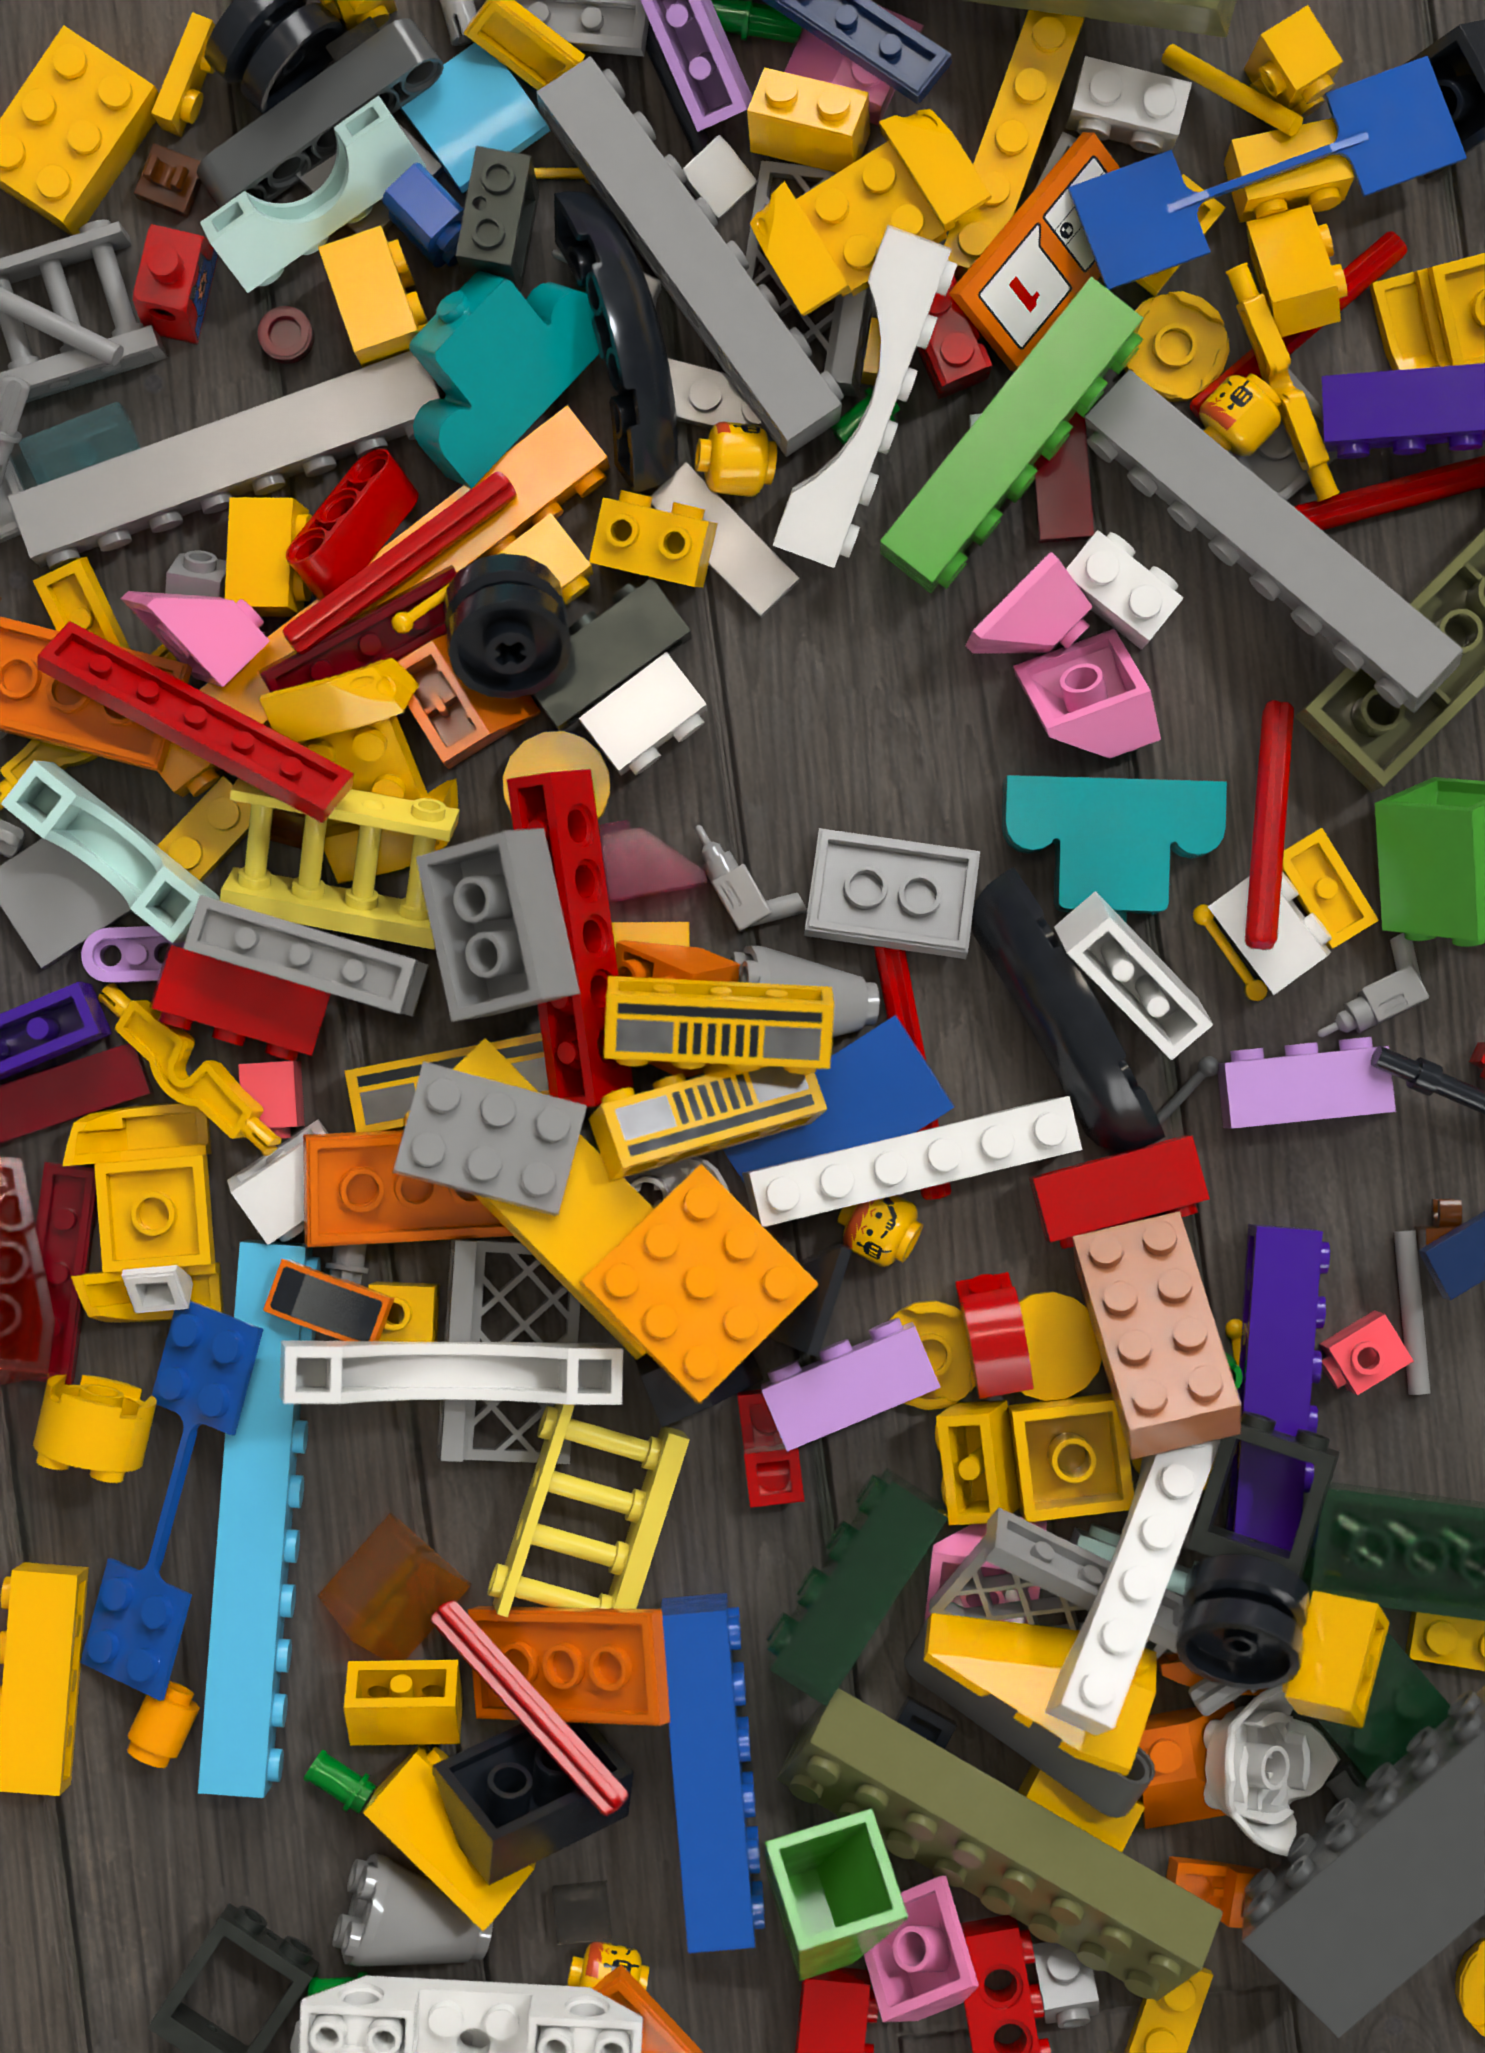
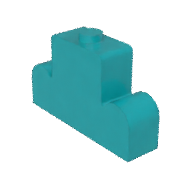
[409,271,600,489]
[1002,775,1227,923]

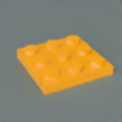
[579,1164,819,1404]

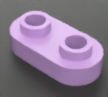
[81,926,185,983]

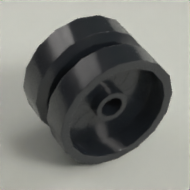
[204,0,344,114]
[443,553,572,699]
[1176,1554,1310,1689]

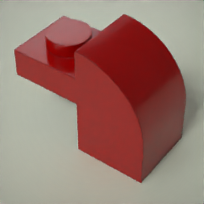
[955,1272,1034,1399]

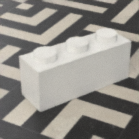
[1054,891,1213,1060]

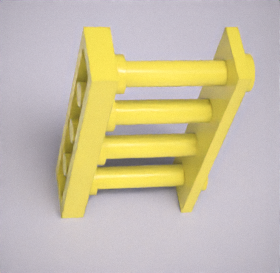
[220,778,460,950]
[488,1404,690,1617]

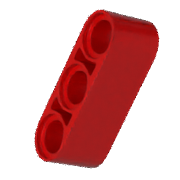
[285,448,419,601]

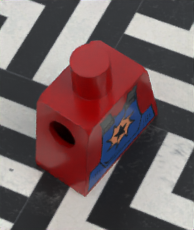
[133,224,219,345]

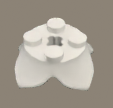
[1204,1685,1341,1857]

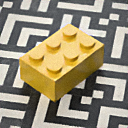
[0,25,159,236]

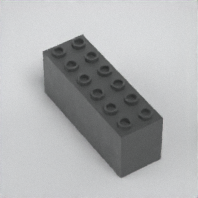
[1242,1686,1485,2038]

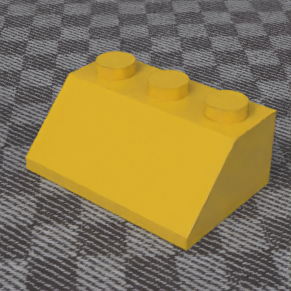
[363,1744,536,1931]

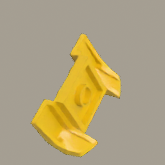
[750,109,992,317]
[1369,253,1485,370]
[259,658,458,884]
[63,1102,224,1323]

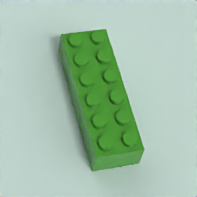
[880,276,1144,594]

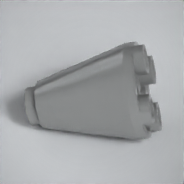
[729,946,880,1037]
[332,1853,493,1967]

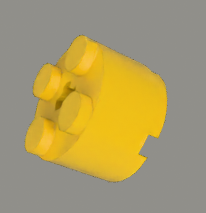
[33,1374,157,1483]

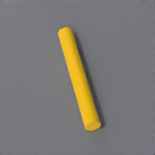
[1162,44,1303,136]

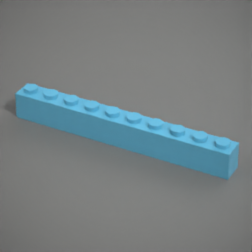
[198,1239,321,1798]

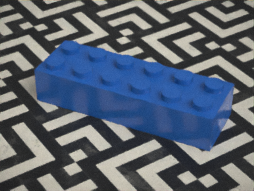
[661,1593,765,1953]

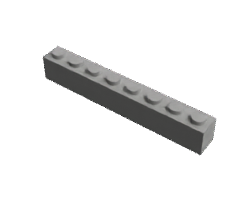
[536,56,844,457]
[7,351,440,570]
[1085,369,1463,713]

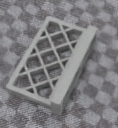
[746,161,874,397]
[436,1238,580,1464]
[929,1507,1185,1659]

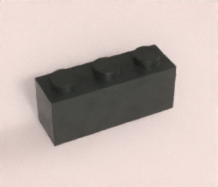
[533,578,692,731]

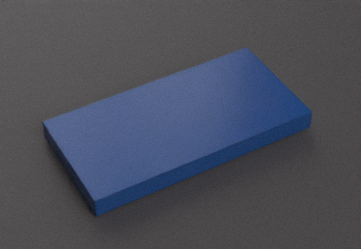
[723,1015,955,1184]

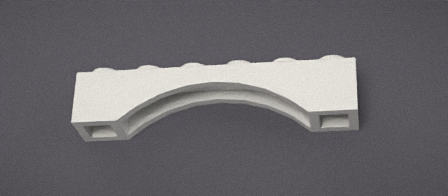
[773,224,957,568]
[742,1096,1082,1227]
[280,1341,623,1405]
[1045,1439,1221,1736]

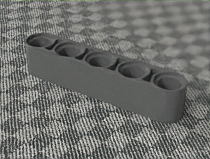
[196,18,444,208]
[904,1617,1155,1818]

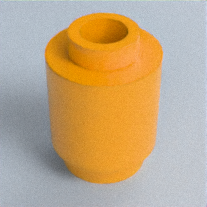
[127,1681,200,1768]

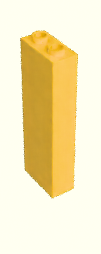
[403,1038,654,1360]

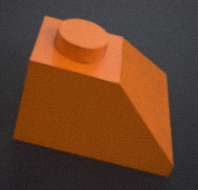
[1138,1701,1235,1829]

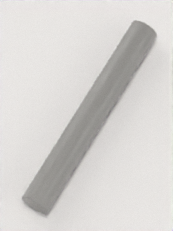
[0,287,124,366]
[1394,1230,1431,1395]

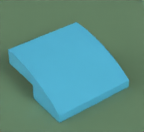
[400,43,550,194]

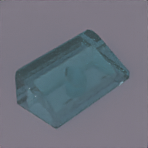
[19,402,141,485]

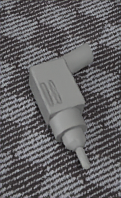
[695,825,807,932]
[1317,933,1429,1037]

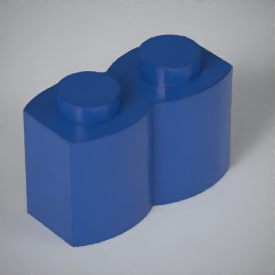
[382,163,464,268]

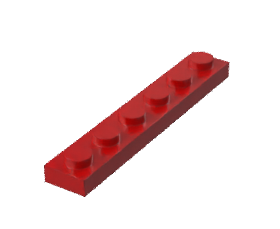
[38,621,354,823]

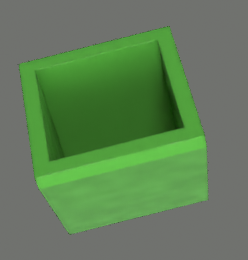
[1375,777,1485,946]
[765,1808,908,1981]

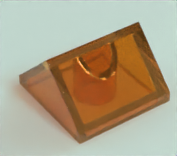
[317,1513,472,1661]

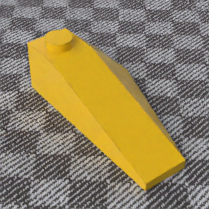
[923,1613,1157,1776]

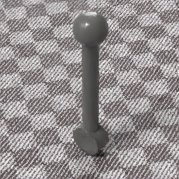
[1156,1056,1219,1125]

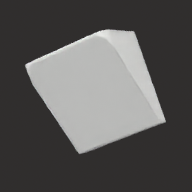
[682,135,758,220]
[122,1265,193,1313]

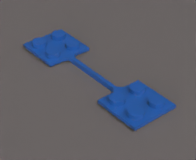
[1068,56,1467,291]
[80,1300,264,1701]

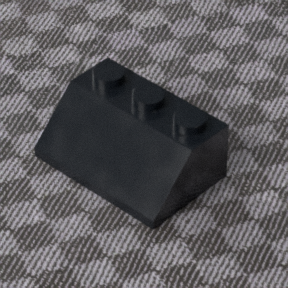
[432,1722,634,1885]

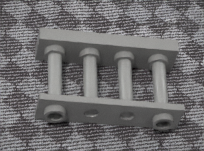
[0,220,168,403]
[183,895,429,1017]

